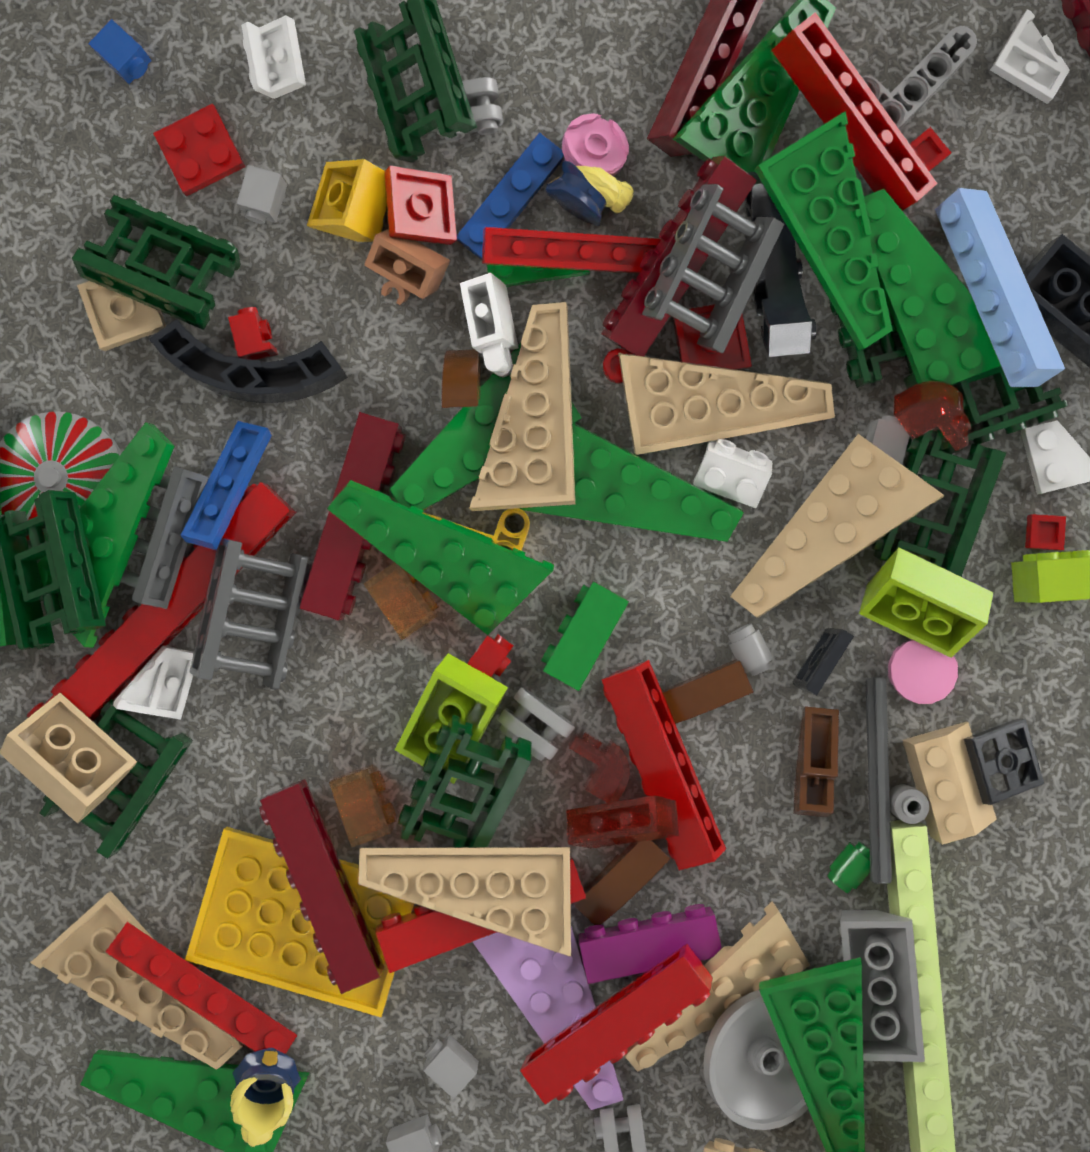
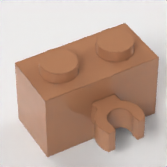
[364,229,450,305]

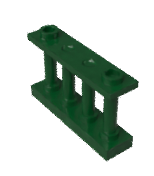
[39,698,193,859]

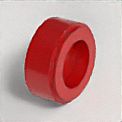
[602,348,632,384]

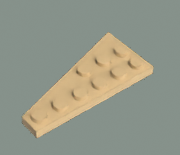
[469,302,575,511]
[618,353,835,455]
[358,847,571,957]
[625,901,810,1072]

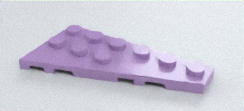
[473,926,623,1110]

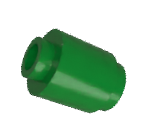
[827,841,870,894]

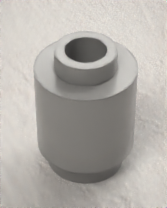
[727,623,773,676]
[889,784,929,824]

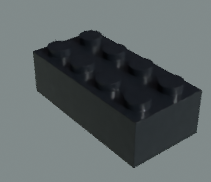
[1023,234,1090,368]

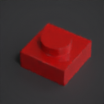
[910,127,952,172]
[1025,514,1066,551]

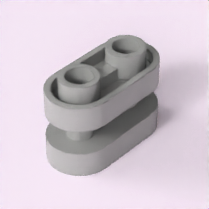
[432,77,503,141]
[497,686,575,761]
[594,1104,647,1152]

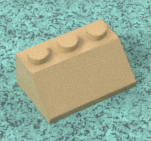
[0,693,137,823]
[902,722,997,845]

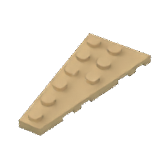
[730,434,944,618]
[30,891,243,1070]

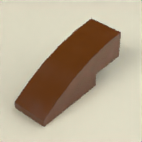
[441,349,481,408]
[662,659,754,724]
[793,706,839,818]
[572,831,670,925]

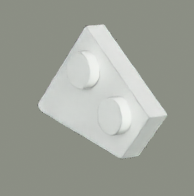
[990,9,1070,104]
[1020,420,1090,495]
[113,645,194,720]

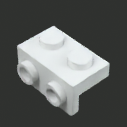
[241,15,306,99]
[693,439,772,508]

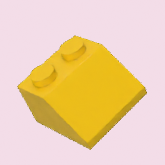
[307,159,387,242]

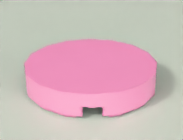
[562,113,629,176]
[888,639,958,704]

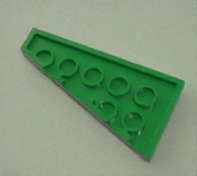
[673,0,836,172]
[754,111,893,350]
[864,189,1001,396]
[389,342,582,511]
[38,422,175,648]
[520,422,744,542]
[327,480,554,635]
[759,957,865,1152]
[80,1049,310,1152]

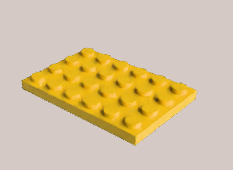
[185,827,415,1017]

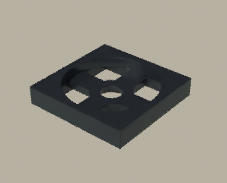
[793,628,854,696]
[964,719,1045,805]

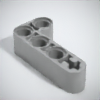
[862,26,977,130]

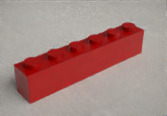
[771,12,938,211]
[602,660,726,871]
[376,856,586,973]
[520,944,713,1105]

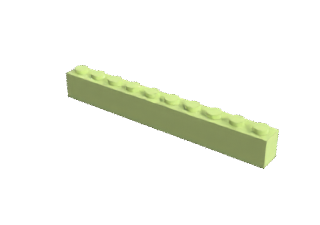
[887,820,956,1152]

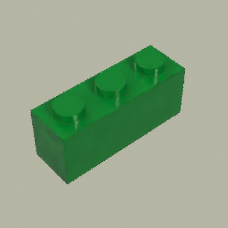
[541,581,629,691]

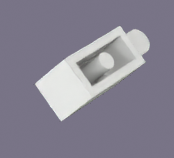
[460,273,518,377]

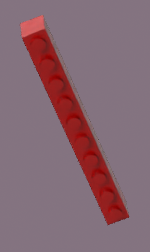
[27,482,297,721]

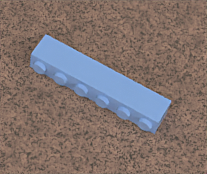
[935,188,1065,387]

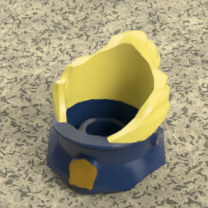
[546,161,634,226]
[230,1047,301,1147]

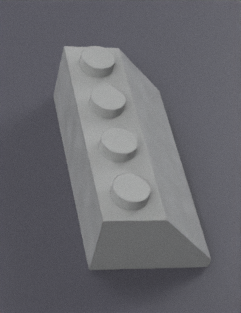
[840,910,925,1062]

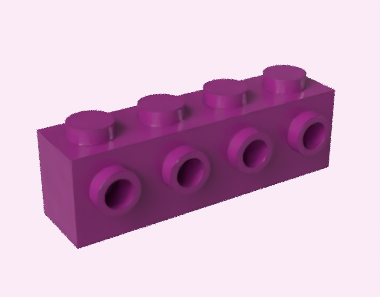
[578,904,722,984]

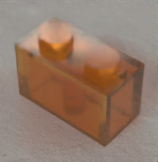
[364,562,439,640]
[329,764,397,847]

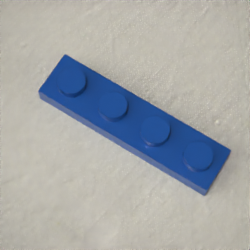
[457,132,565,260]
[181,421,272,550]

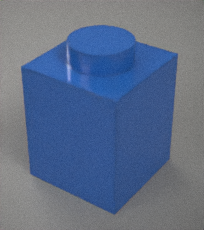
[88,19,152,84]

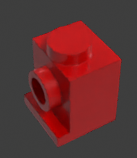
[228,307,278,360]
[467,634,514,677]

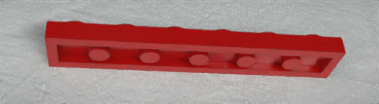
[482,227,661,274]
[105,922,297,1054]

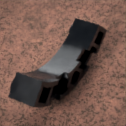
[746,172,816,357]
[149,319,348,403]

